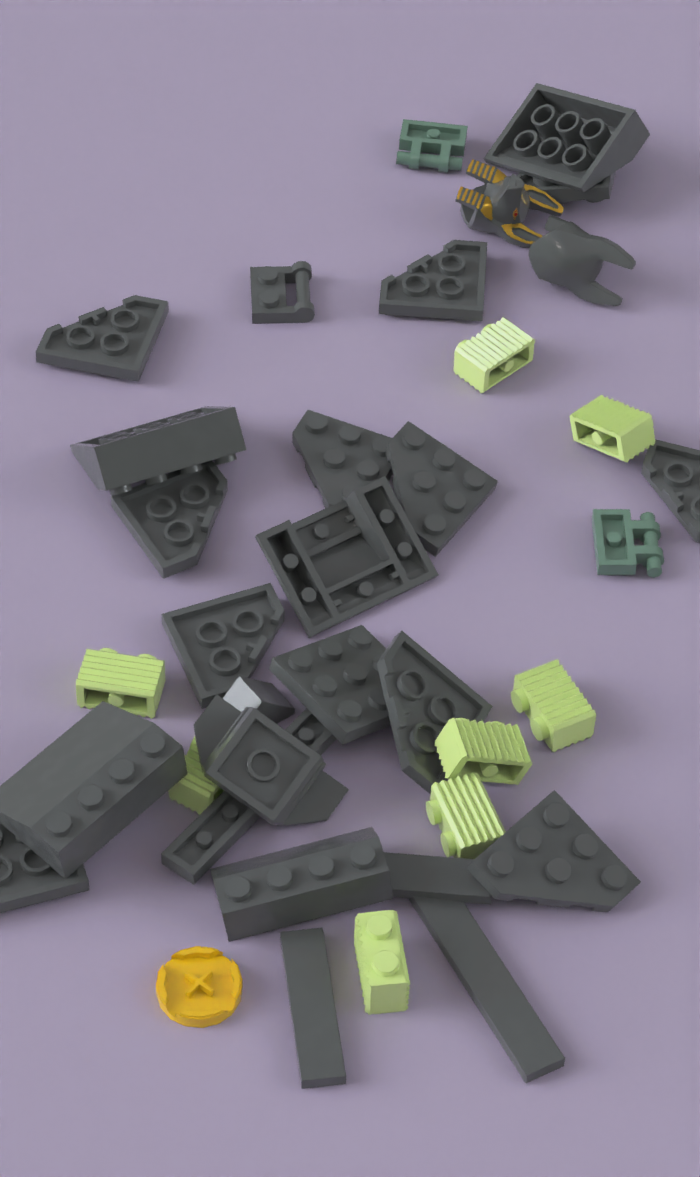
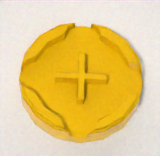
[156,946,243,1028]

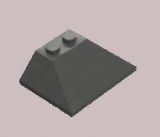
[255,476,439,638]

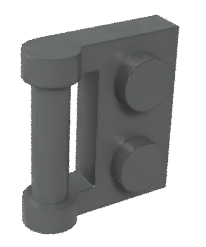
[250,261,315,324]

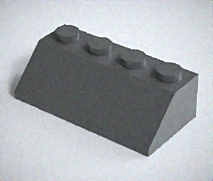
[210,827,393,942]

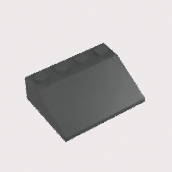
[484,83,650,192]
[70,406,246,495]
[0,701,188,879]

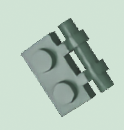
[396,119,468,173]
[591,509,664,578]

